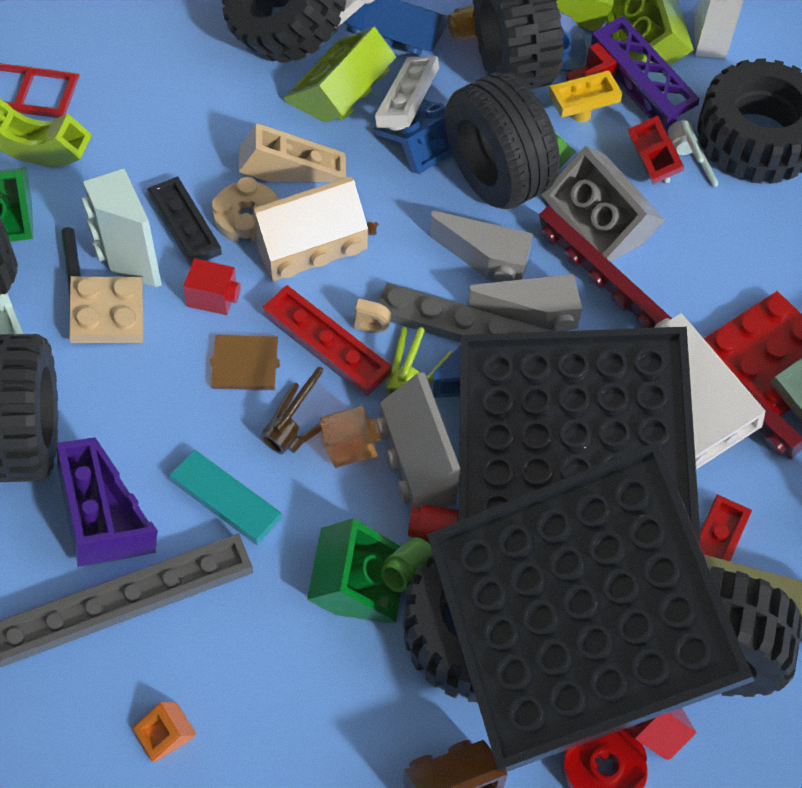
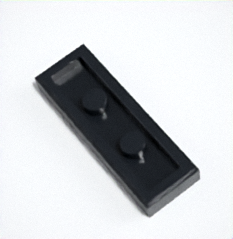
[147,176,222,267]

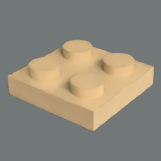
[70,276,143,343]

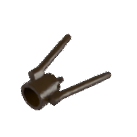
[261,367,335,454]

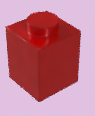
[183,258,241,315]

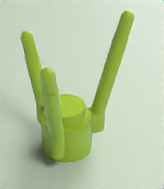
[385,327,454,395]

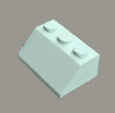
[81,168,162,287]

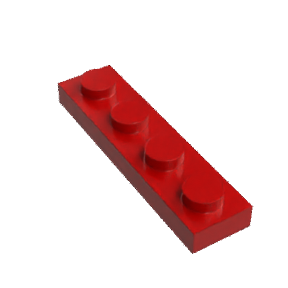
[262,285,392,396]

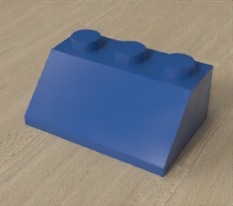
[343,0,450,55]

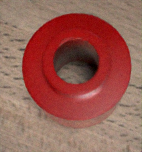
[408,504,459,544]

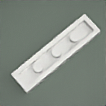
[375,56,439,130]

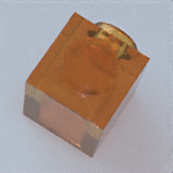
[320,405,381,468]

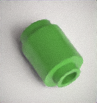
[381,537,433,592]

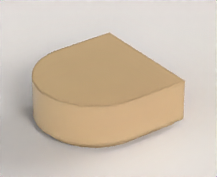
[353,298,391,333]

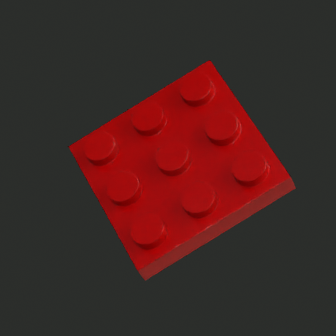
[704,291,802,417]

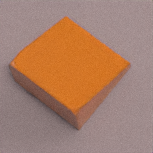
[132,702,196,762]

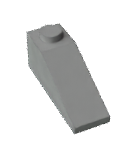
[430,210,533,282]
[467,274,583,331]

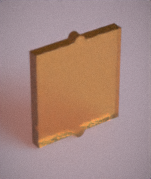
[210,335,280,390]

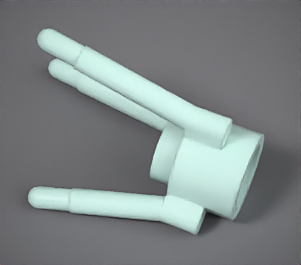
[664,120,718,187]

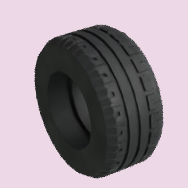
[444,72,560,209]

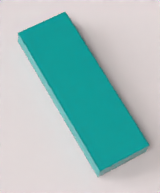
[169,450,282,545]

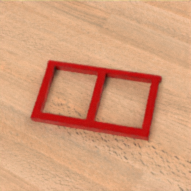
[0,63,80,118]

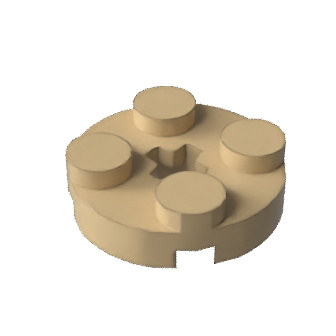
[212,177,279,242]

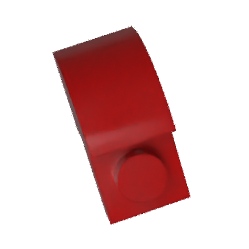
[627,115,684,185]

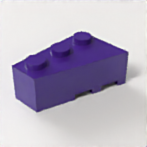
[56,437,158,567]

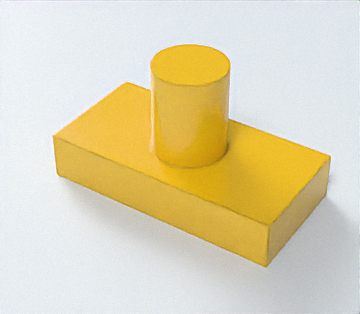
[548,70,622,122]

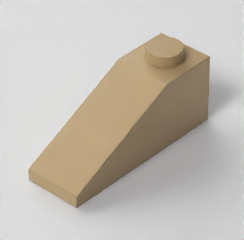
[239,123,346,182]

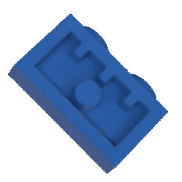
[373,99,452,174]

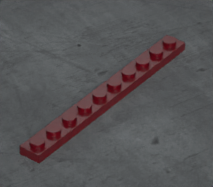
[538,205,802,459]

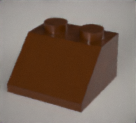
[403,739,508,788]

